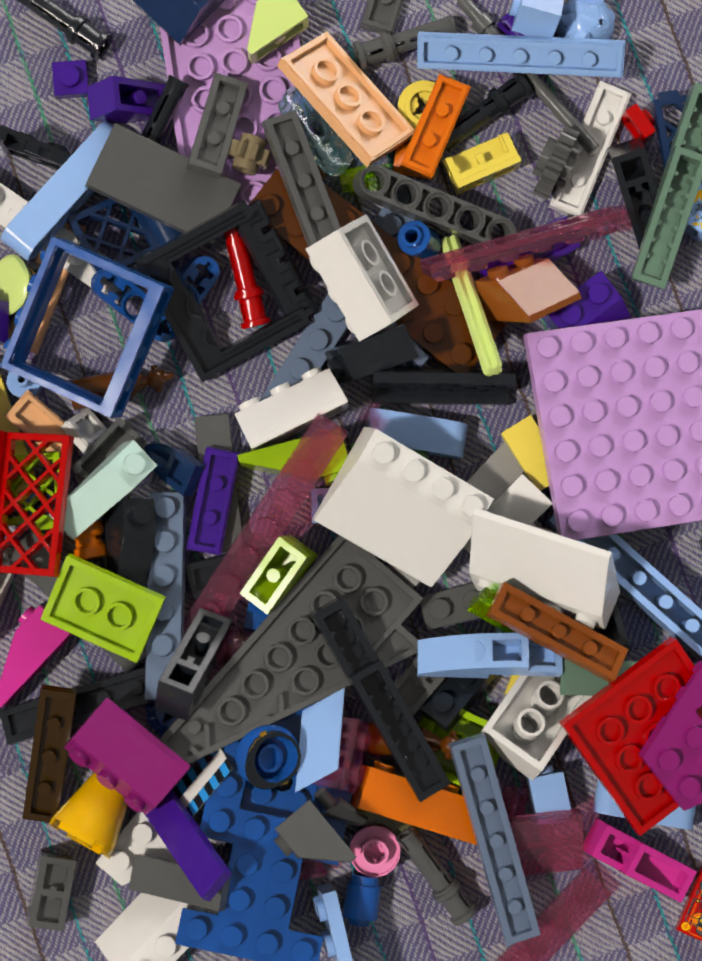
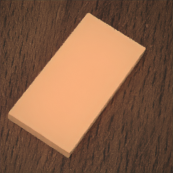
[277,32,415,167]

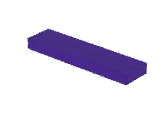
[145,789,232,901]

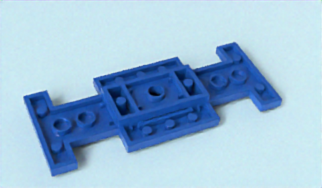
[175,601,366,961]

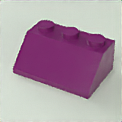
[64,697,191,815]

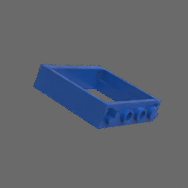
[0,236,175,418]

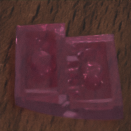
[510,809,583,876]

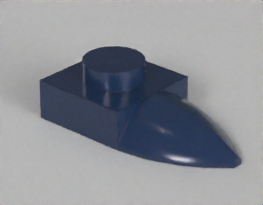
[144,443,205,496]

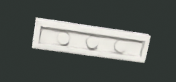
[548,81,632,220]

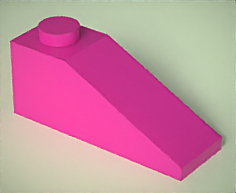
[0,605,73,710]

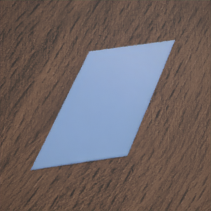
[295,688,345,793]

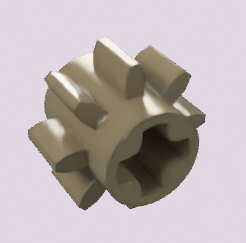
[227,133,271,176]

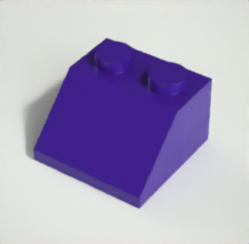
[542,271,632,330]

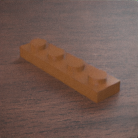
[486,582,629,683]

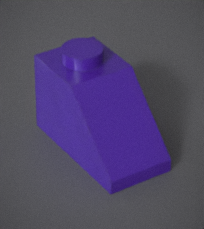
[87,76,165,124]

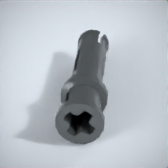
[352,15,457,71]
[396,826,479,926]

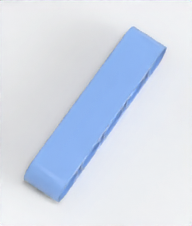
[0,120,113,262]

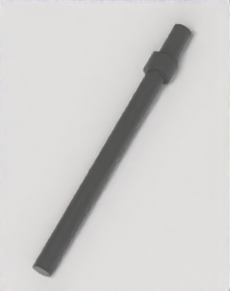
[457,0,599,154]

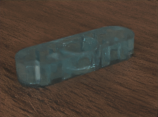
[278,87,353,176]

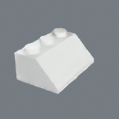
[306,214,419,342]
[235,367,348,451]
[481,675,592,781]
[95,893,218,961]

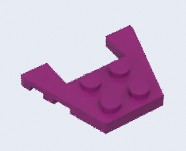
[638,660,702,811]

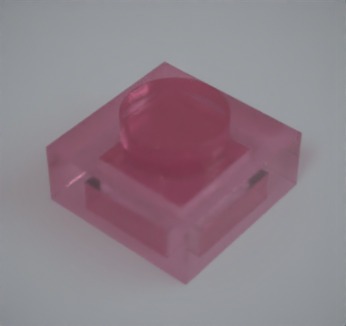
[501,785,528,823]

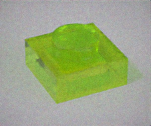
[338,165,375,195]

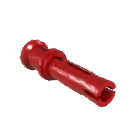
[224,227,271,329]

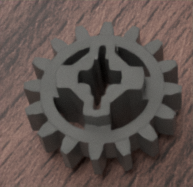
[532,124,581,200]

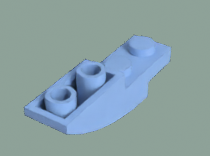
[417,633,563,678]

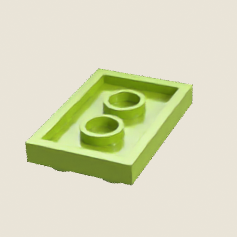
[40,554,167,663]

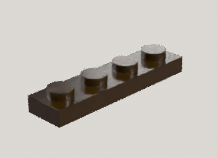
[22,684,78,823]

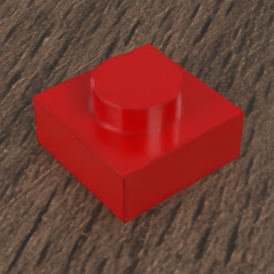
[621,103,656,144]

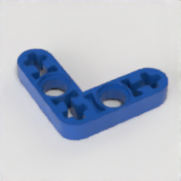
[91,255,220,342]

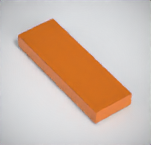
[400,74,471,181]

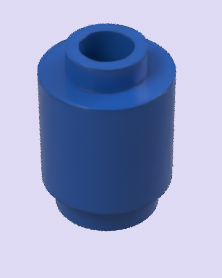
[397,221,441,261]
[342,872,382,927]

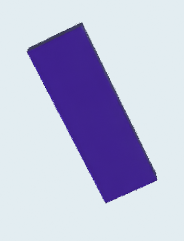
[186,447,240,556]

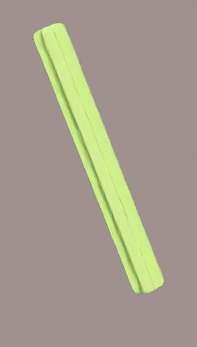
[441,234,502,377]

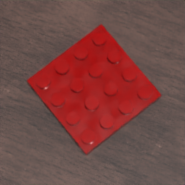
[559,636,702,836]

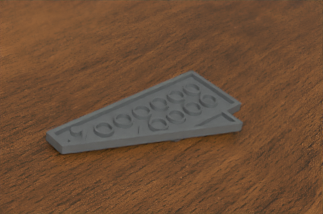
[159,535,423,764]

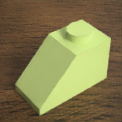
[247,0,309,65]

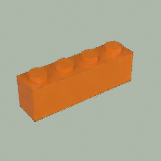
[350,761,477,845]

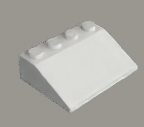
[312,427,494,588]
[469,508,620,630]

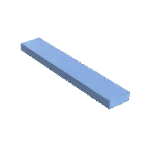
[417,31,626,78]

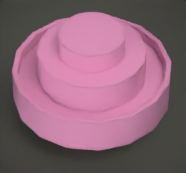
[350,823,401,877]

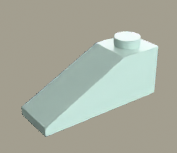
[49,440,157,540]

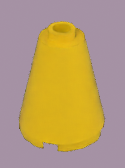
[49,773,128,859]

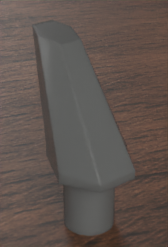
[314,787,368,826]

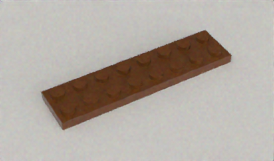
[249,168,506,373]

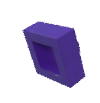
[52,60,89,99]

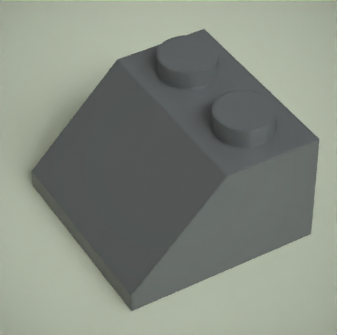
[273,800,356,863]

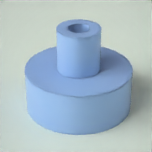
[6,371,42,398]

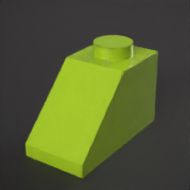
[239,534,318,615]

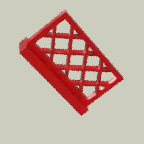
[0,430,74,578]

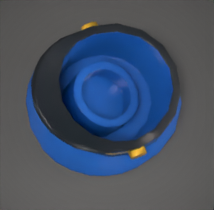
[235,725,301,790]

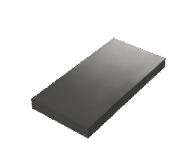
[85,123,241,247]

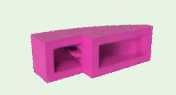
[580,818,697,903]

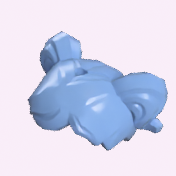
[556,0,615,40]

